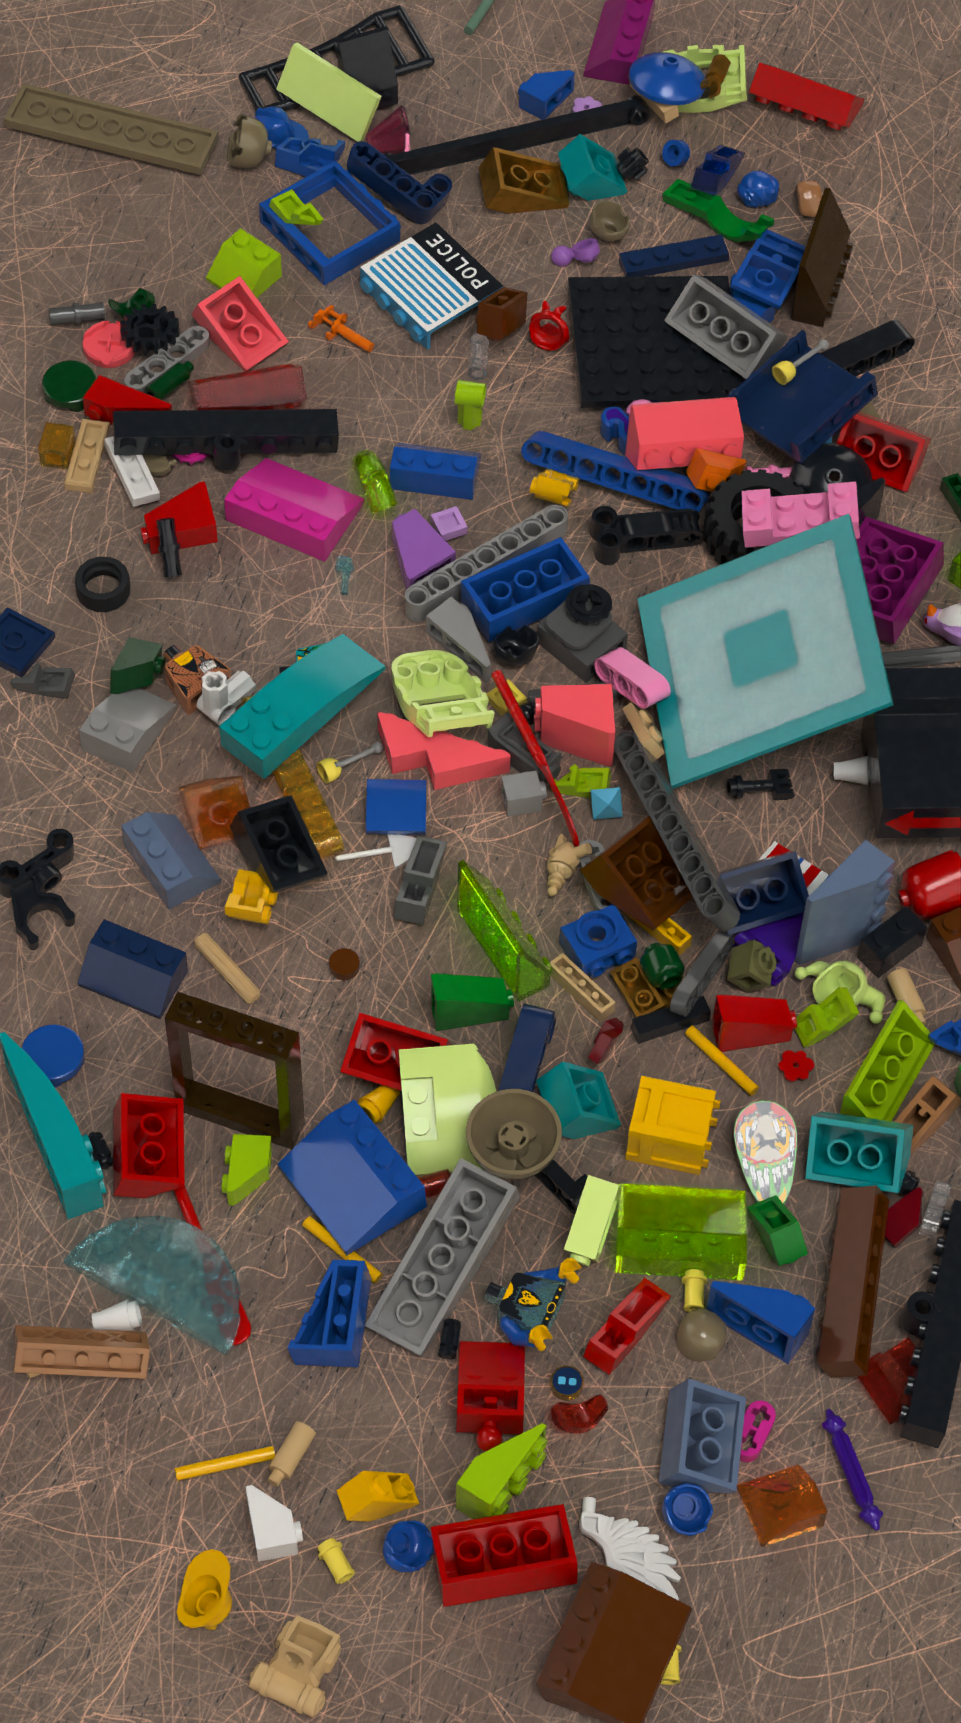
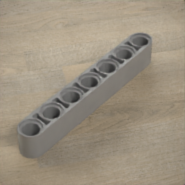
[405,505,568,622]

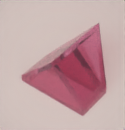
[365,105,410,154]

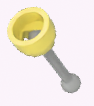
[772,339,829,385]
[316,742,384,784]

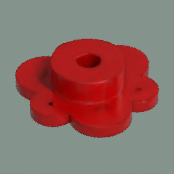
[778,1050,815,1082]

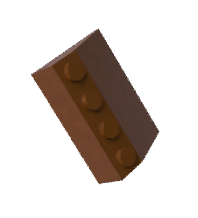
[536,1562,692,1723]

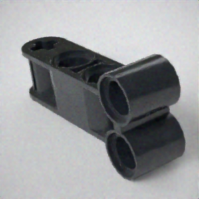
[590,506,704,565]

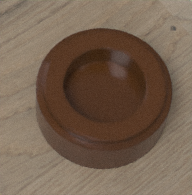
[329,948,360,980]

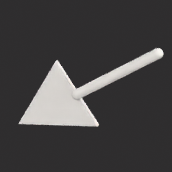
[335,834,417,870]

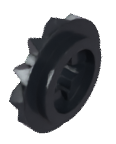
[566,584,612,625]

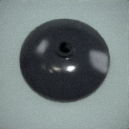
[789,443,873,494]

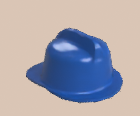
[255,106,309,149]

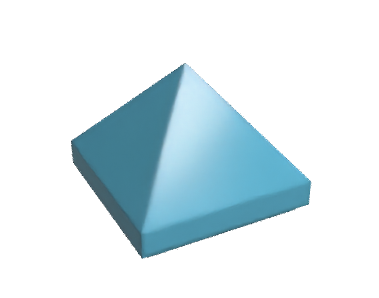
[590,787,623,820]

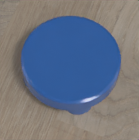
[22,1025,85,1088]

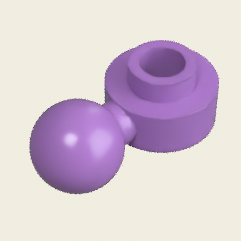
[551,238,600,267]

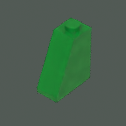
[430,973,514,1032]

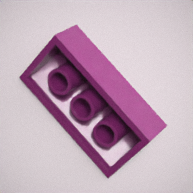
[583,0,655,85]

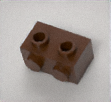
[475,287,528,341]

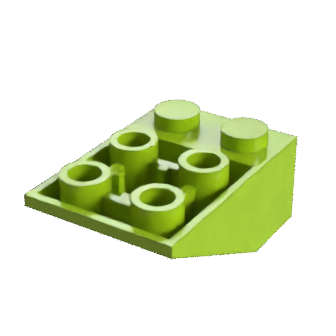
[456,1423,548,1519]

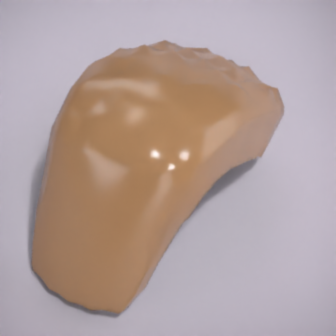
[795,181,822,217]

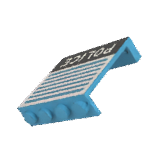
[359,222,504,350]

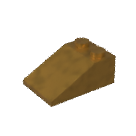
[479,147,570,214]

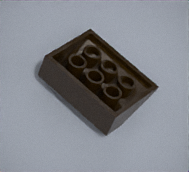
[792,188,853,327]

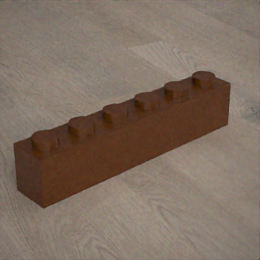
[816,1185,889,1378]

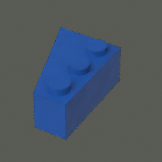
[287,1260,372,1367]

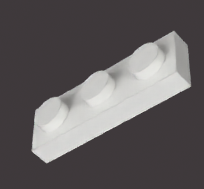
[104,436,160,507]

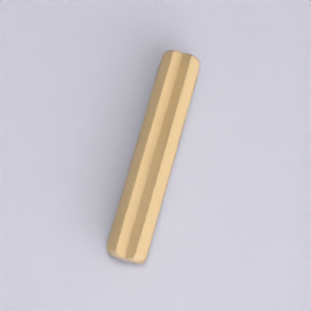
[194,933,260,1004]

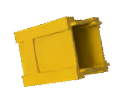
[625,1076,721,1175]

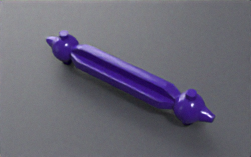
[822,1409,883,1531]

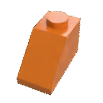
[686,448,747,492]

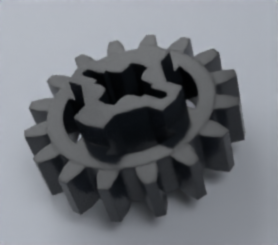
[120,304,180,355]

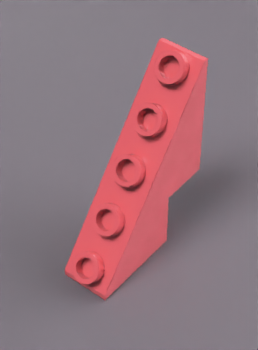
[377,712,511,790]

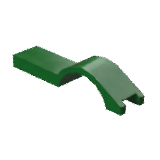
[662,179,774,242]

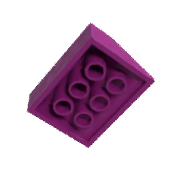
[856,517,944,644]

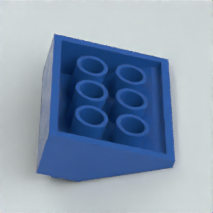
[277,1099,427,1256]

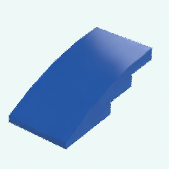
[730,229,806,309]

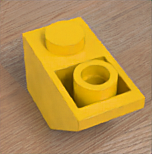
[336,1471,419,1522]

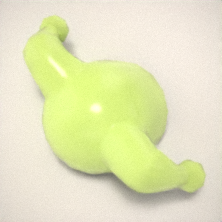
[795,961,885,1024]

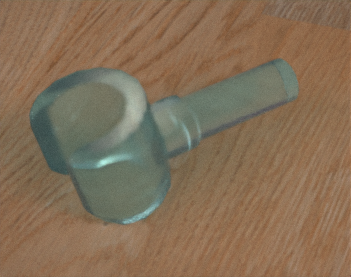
[335,555,354,595]

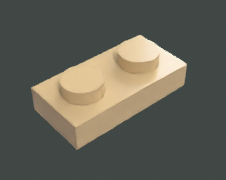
[622,702,665,759]

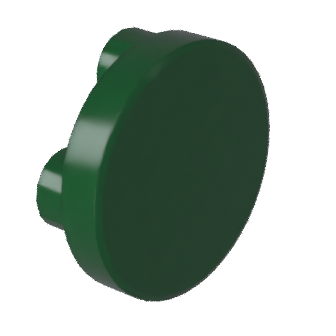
[42,360,97,412]

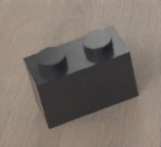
[857,906,927,978]

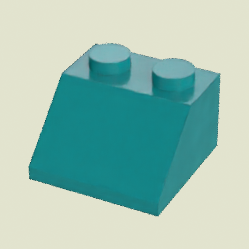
[558,134,628,201]
[536,1061,621,1139]

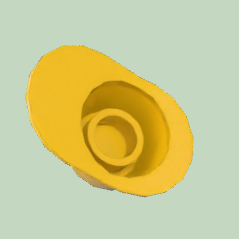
[177,1549,232,1630]

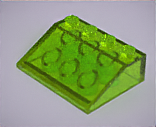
[457,860,552,1002]
[614,1183,747,1281]

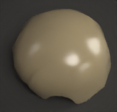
[589,200,629,242]
[675,1309,727,1362]

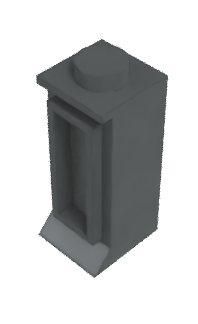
[488,712,561,783]

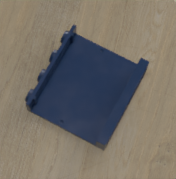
[727,330,878,464]

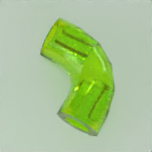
[352,449,398,513]

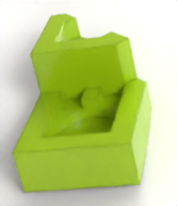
[269,189,324,225]
[550,764,611,798]

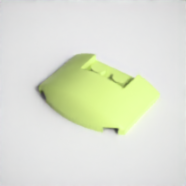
[399,1044,496,1175]

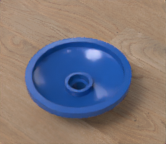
[629,52,706,105]

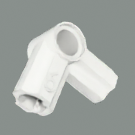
[197,671,256,725]

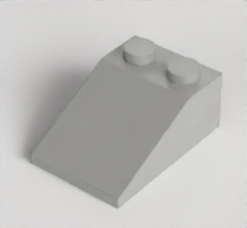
[79,688,177,773]

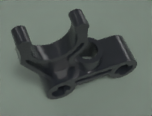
[0,829,75,950]

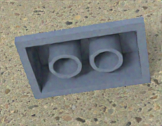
[121,812,221,909]
[659,1379,746,1493]

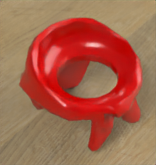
[529,301,570,351]

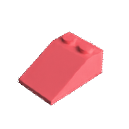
[191,276,289,372]

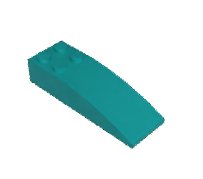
[219,634,386,779]
[0,1032,107,1220]

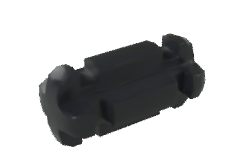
[88,1132,113,1170]
[439,1318,461,1360]

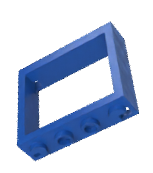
[259,161,401,285]

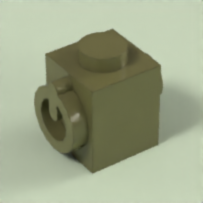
[727,940,776,993]

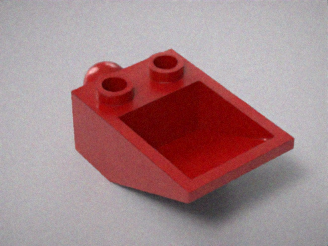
[456,1341,525,1452]

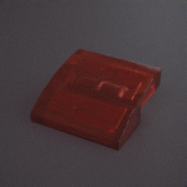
[857,1337,915,1424]

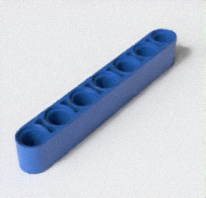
[521,431,710,512]

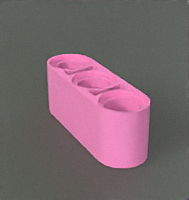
[594,647,671,709]

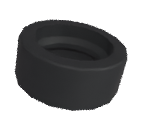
[75,557,131,612]

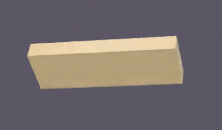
[64,419,110,493]

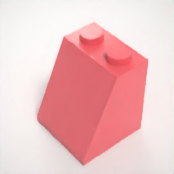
[534,684,615,766]

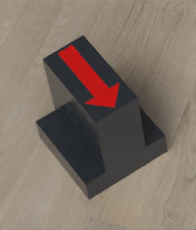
[861,667,961,838]

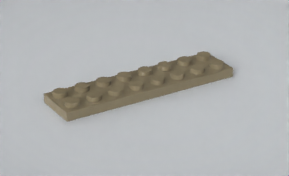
[4,83,219,175]

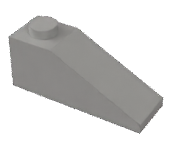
[426,597,491,684]

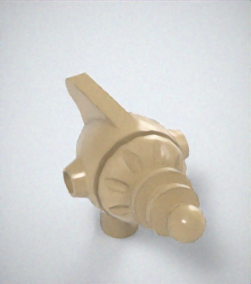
[547,834,592,896]

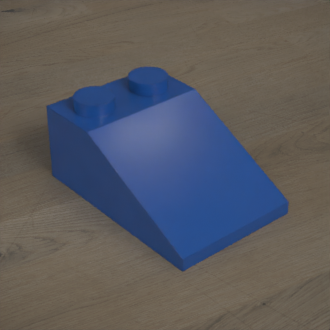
[706,1281,815,1364]

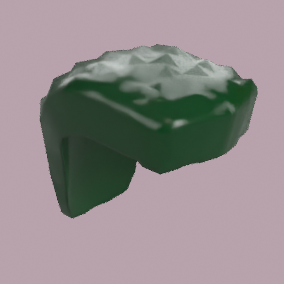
[108,288,155,320]

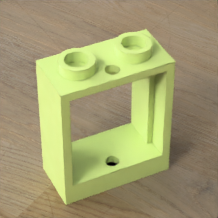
[564,1175,622,1266]

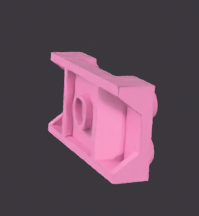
[742,482,860,548]

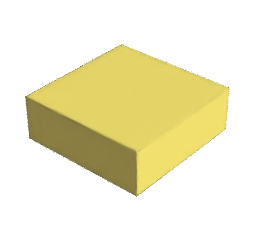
[486,679,527,716]

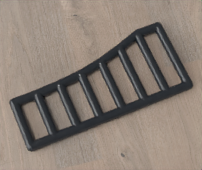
[239,5,435,111]

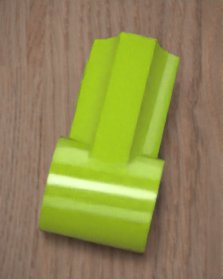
[454,379,486,430]

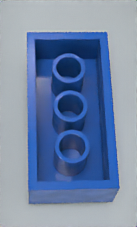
[461,537,590,642]

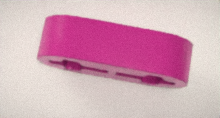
[740,1400,776,1462]

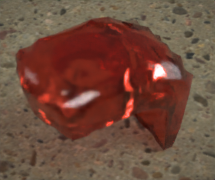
[551,1394,608,1434]

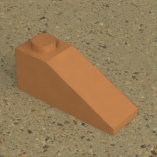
[894,1075,961,1156]

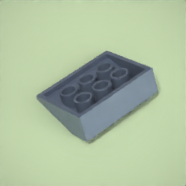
[795,840,895,965]

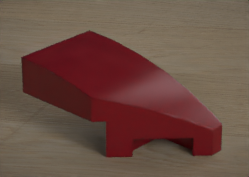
[588,1018,624,1064]
[885,1186,924,1248]

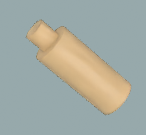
[887,968,926,1025]
[267,1421,316,1487]

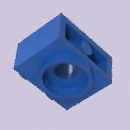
[559,904,637,978]

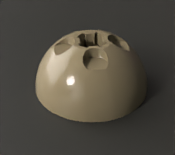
[466,1089,562,1180]

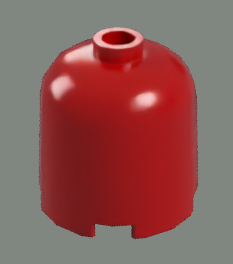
[897,849,961,920]

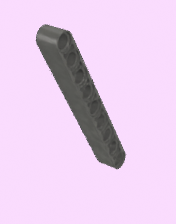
[614,730,740,931]

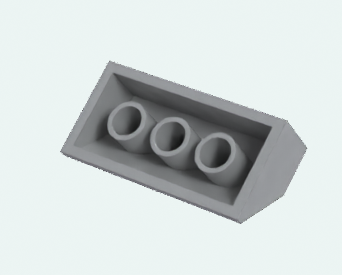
[664,274,789,379]

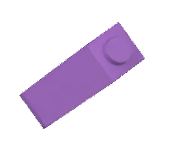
[392,508,456,589]

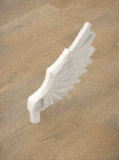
[579,1497,681,1600]

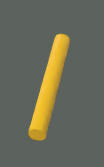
[685,1025,759,1096]
[302,1216,383,1284]
[175,1446,275,1481]

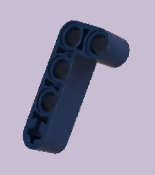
[347,141,453,224]
[498,1003,556,1092]

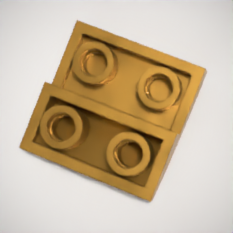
[610,957,684,1017]

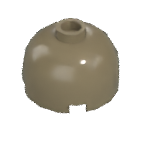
[227,114,272,169]

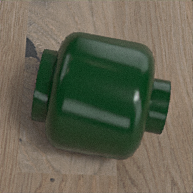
[639,942,685,990]

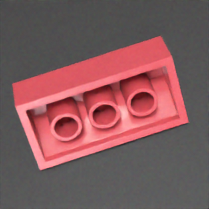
[625,397,744,470]

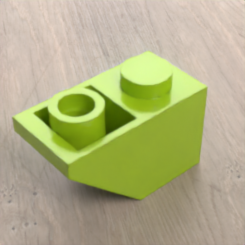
[222,1134,272,1206]

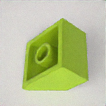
[206,228,282,298]

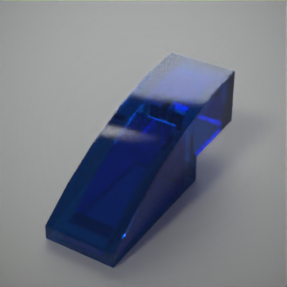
[691,144,745,196]

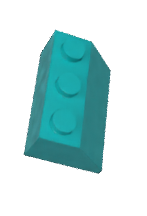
[805,1111,913,1193]

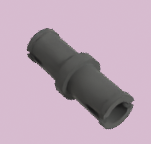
[48,302,105,326]

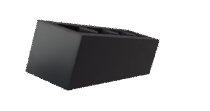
[631,996,711,1044]

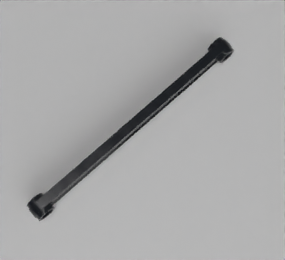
[380,95,650,175]

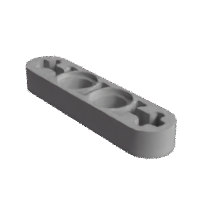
[124,326,210,393]

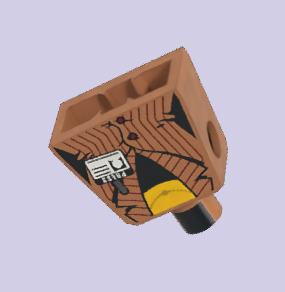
[163,645,231,715]

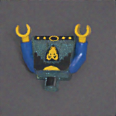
[484,1258,582,1351]

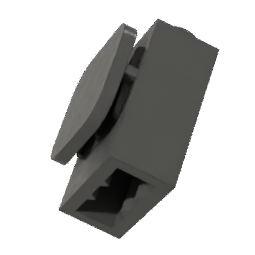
[537,598,628,683]

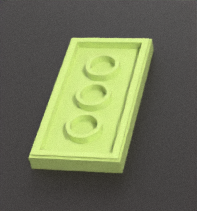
[276,42,382,142]

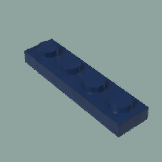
[619,234,729,277]

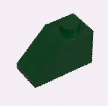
[110,637,166,694]

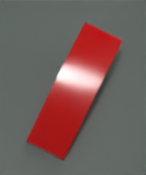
[583,1278,671,1375]

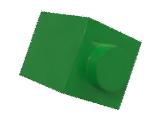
[747,1195,808,1266]

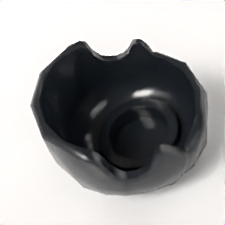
[492,625,540,666]

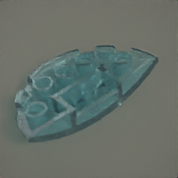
[63,1216,241,1355]

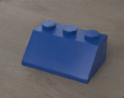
[390,443,481,500]

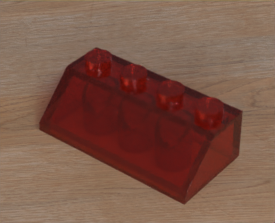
[188,363,307,410]

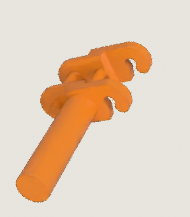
[308,305,375,353]

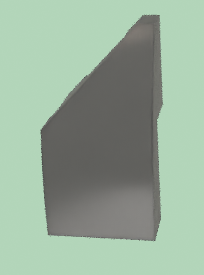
[11,663,75,698]

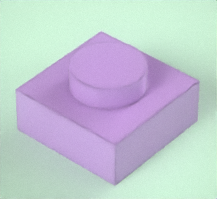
[431,506,468,541]

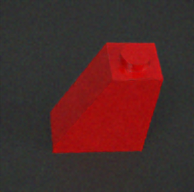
[140,481,218,555]
[712,995,797,1052]

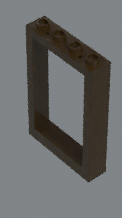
[165,991,305,1150]

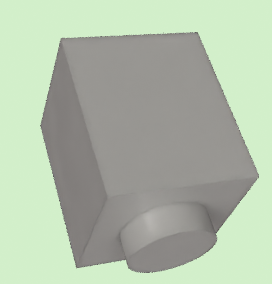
[501,771,547,817]

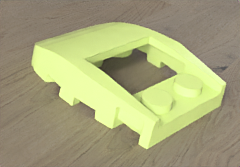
[663,45,747,113]
[391,650,495,737]

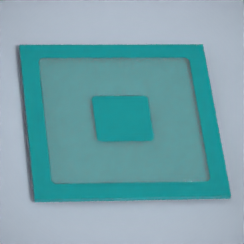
[637,514,894,789]

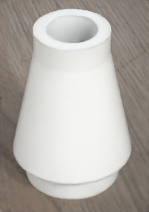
[834,756,870,785]
[92,1299,142,1331]

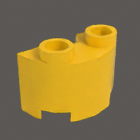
[529,469,580,508]
[225,869,278,925]

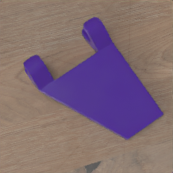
[732,912,804,986]

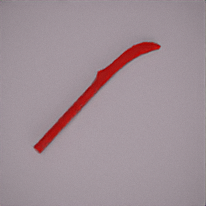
[491,670,580,847]

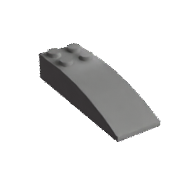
[364,1158,520,1357]

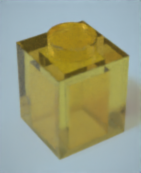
[38,422,76,470]

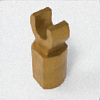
[700,54,731,99]

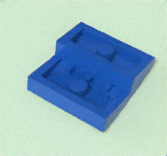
[366,779,426,835]

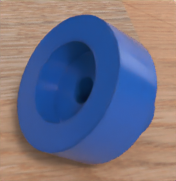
[662,140,690,166]

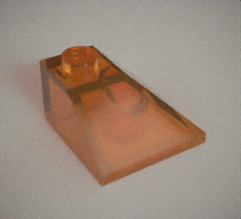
[179,776,250,850]
[737,1464,828,1547]

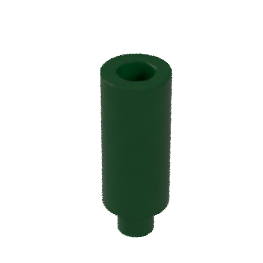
[144,361,194,400]

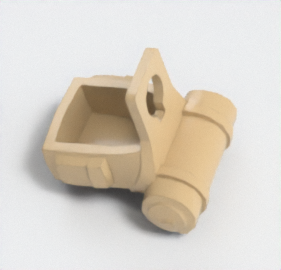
[249,1615,341,1718]

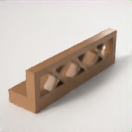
[13,1325,150,1379]

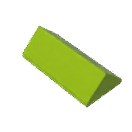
[840,1000,935,1121]

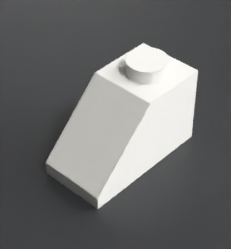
[245,1485,303,1562]

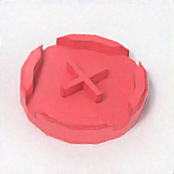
[82,321,135,368]

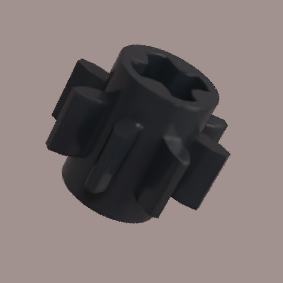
[616,147,649,180]

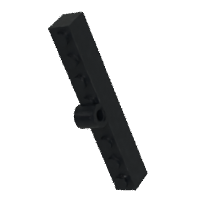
[113,409,339,470]
[897,1200,961,1448]

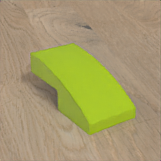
[795,987,859,1047]

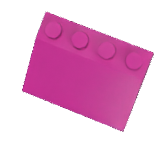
[224,458,365,562]

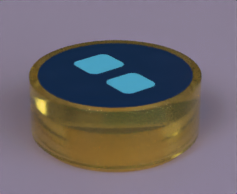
[550,1366,584,1401]

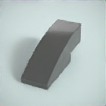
[394,836,447,925]

